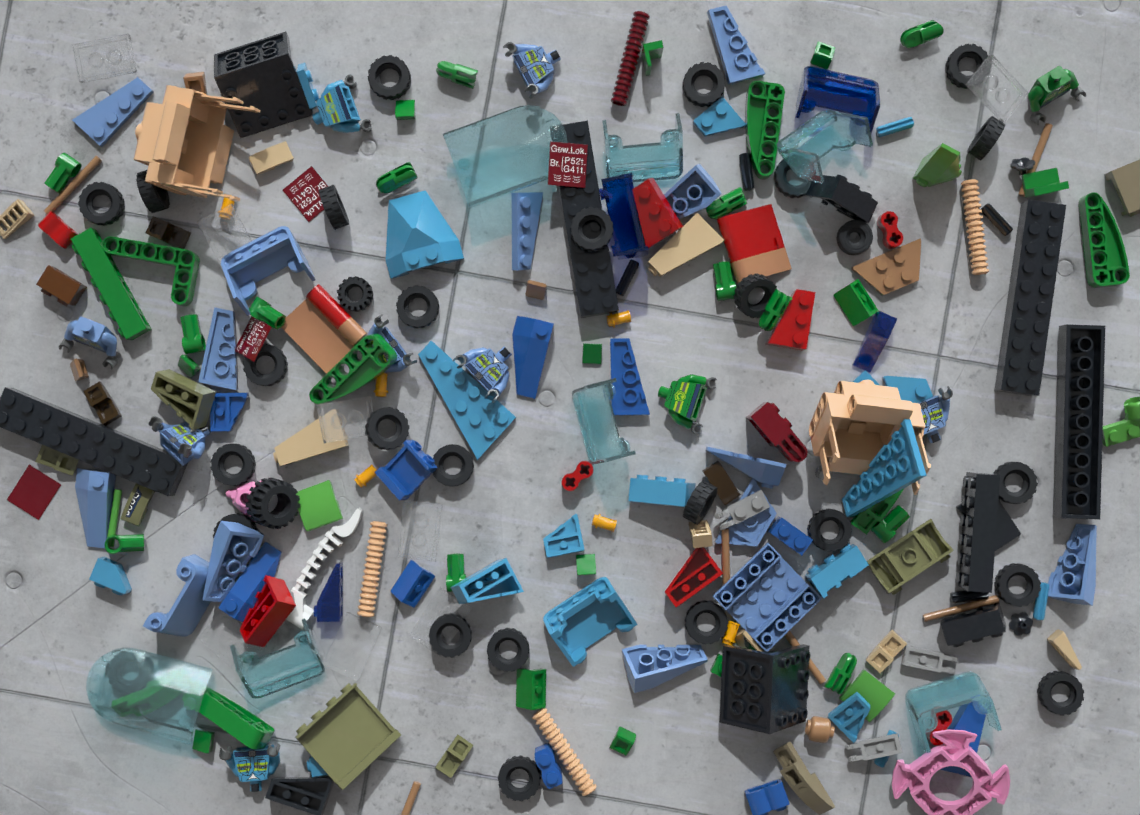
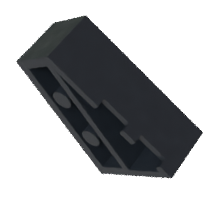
[806,174,878,223]
[941,602,1006,647]
[265,777,334,815]

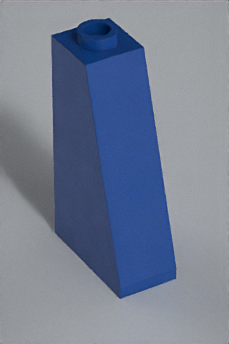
[940,699,987,777]

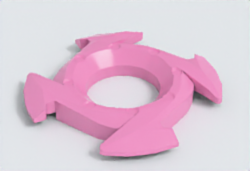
[892,730,1010,815]

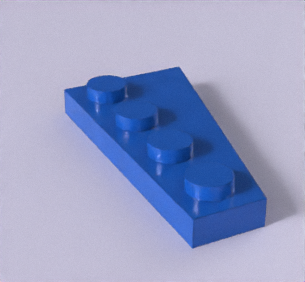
[610,338,650,415]

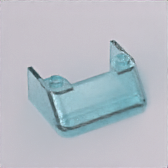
[777,110,873,184]
[602,113,683,184]
[572,378,636,465]
[230,618,325,699]
[905,671,1002,753]

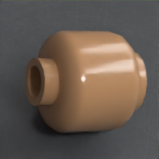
[805,716,835,743]

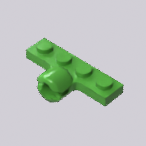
[1102,397,1140,447]

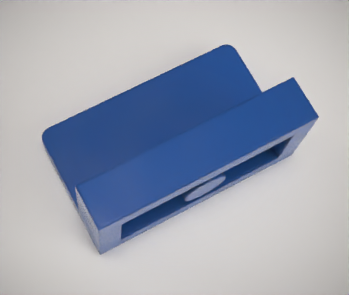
[391,560,435,608]

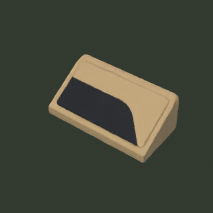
[735,629,763,652]

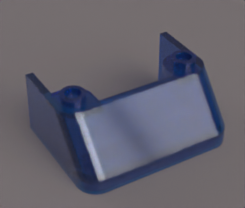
[795,66,880,134]
[599,173,649,260]

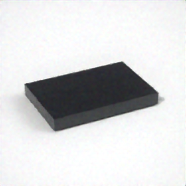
[956,500,1021,551]

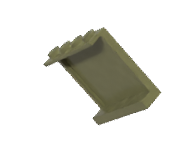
[295,683,401,790]

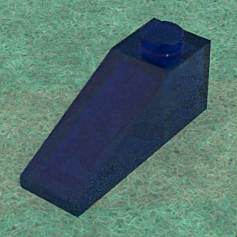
[852,311,897,373]
[314,562,343,622]

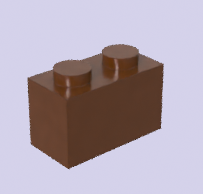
[36,265,87,307]

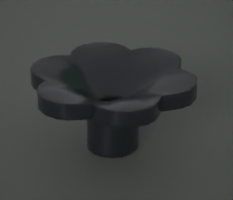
[1010,157,1035,175]
[1009,612,1033,636]

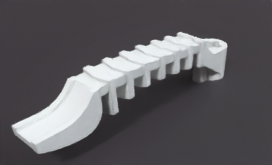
[286,508,364,630]

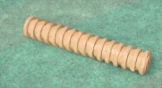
[961,179,989,275]
[357,521,388,617]
[532,708,597,796]

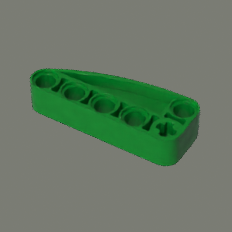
[745,81,785,180]
[1078,192,1130,288]
[309,333,397,404]
[182,681,275,750]

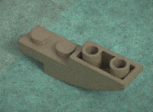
[773,741,835,815]

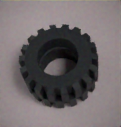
[246,478,300,529]

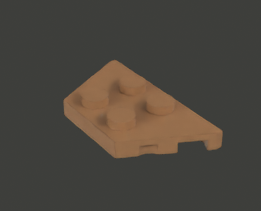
[851,239,921,296]

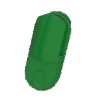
[900,20,944,48]
[436,61,478,89]
[376,162,418,194]
[706,187,748,219]
[759,289,792,331]
[824,653,857,695]

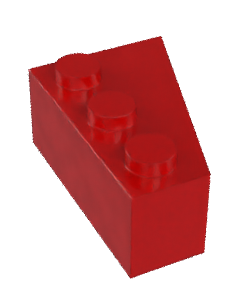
[632,178,683,249]
[765,289,816,351]
[665,547,723,608]
[240,575,296,647]

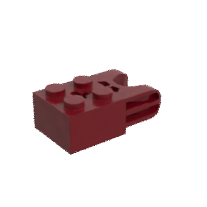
[746,402,808,462]

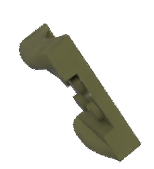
[867,519,954,595]

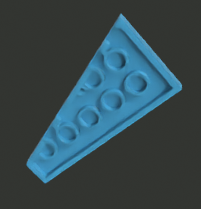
[418,341,516,460]
[842,419,927,517]

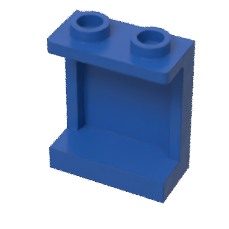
[375,440,438,501]

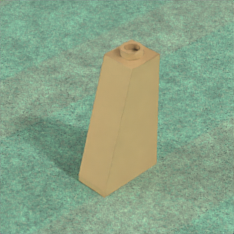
[647,213,724,277]
[273,409,349,466]

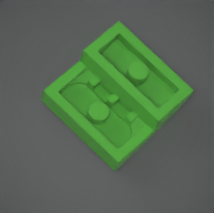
[296,480,343,532]
[839,669,895,722]

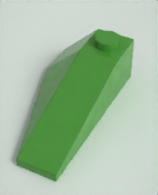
[913,143,962,187]

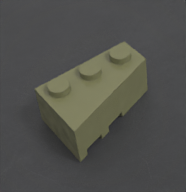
[151,369,216,430]

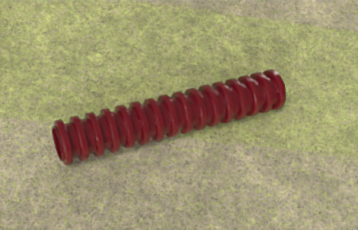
[611,11,650,106]

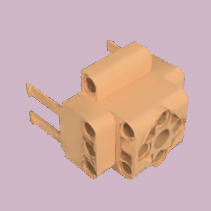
[133,85,260,202]
[809,380,931,495]

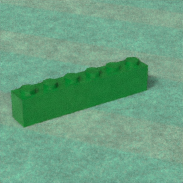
[71,228,152,341]

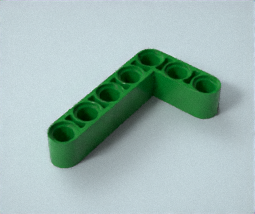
[102,236,200,306]

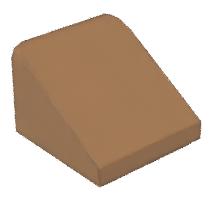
[183,72,207,94]
[525,280,547,300]
[70,359,89,381]

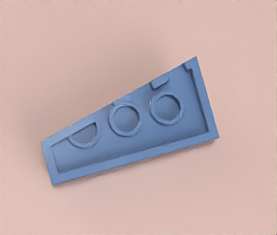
[707,6,765,85]
[72,77,154,147]
[511,192,543,271]
[198,307,238,390]

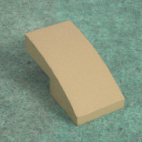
[249,141,294,175]
[866,630,907,673]

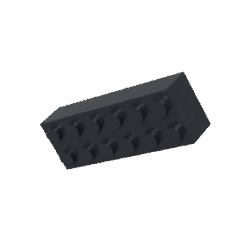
[956,472,1000,593]

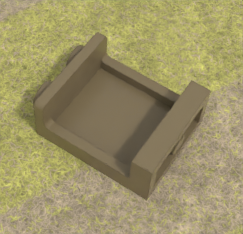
[1104,159,1140,217]

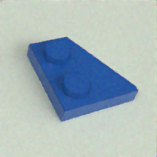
[210,393,249,431]

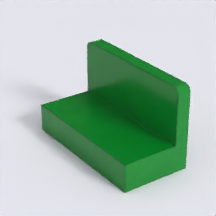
[641,40,664,76]
[1021,168,1069,198]
[833,279,879,326]
[516,668,546,710]

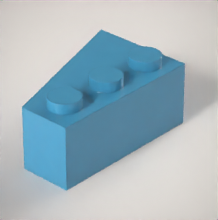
[628,475,696,507]
[805,544,869,598]
[451,558,524,604]

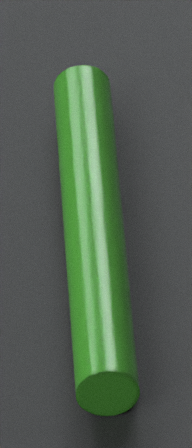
[107,489,122,547]

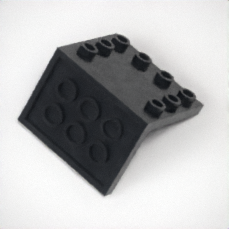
[214,31,313,138]
[719,644,811,735]

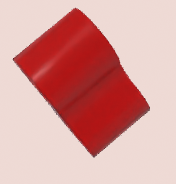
[38,211,78,249]
[877,211,904,249]
[561,461,593,491]
[925,707,952,746]

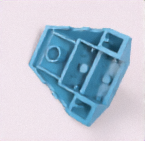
[386,190,464,279]

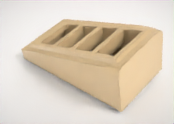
[0,199,35,239]
[688,520,713,548]
[1047,629,1082,670]

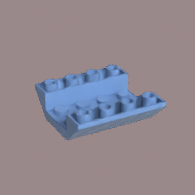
[713,542,822,652]

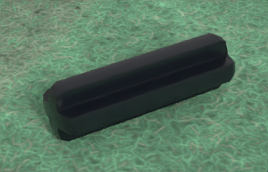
[739,153,754,191]
[981,203,1013,236]
[616,259,639,296]
[950,590,989,603]

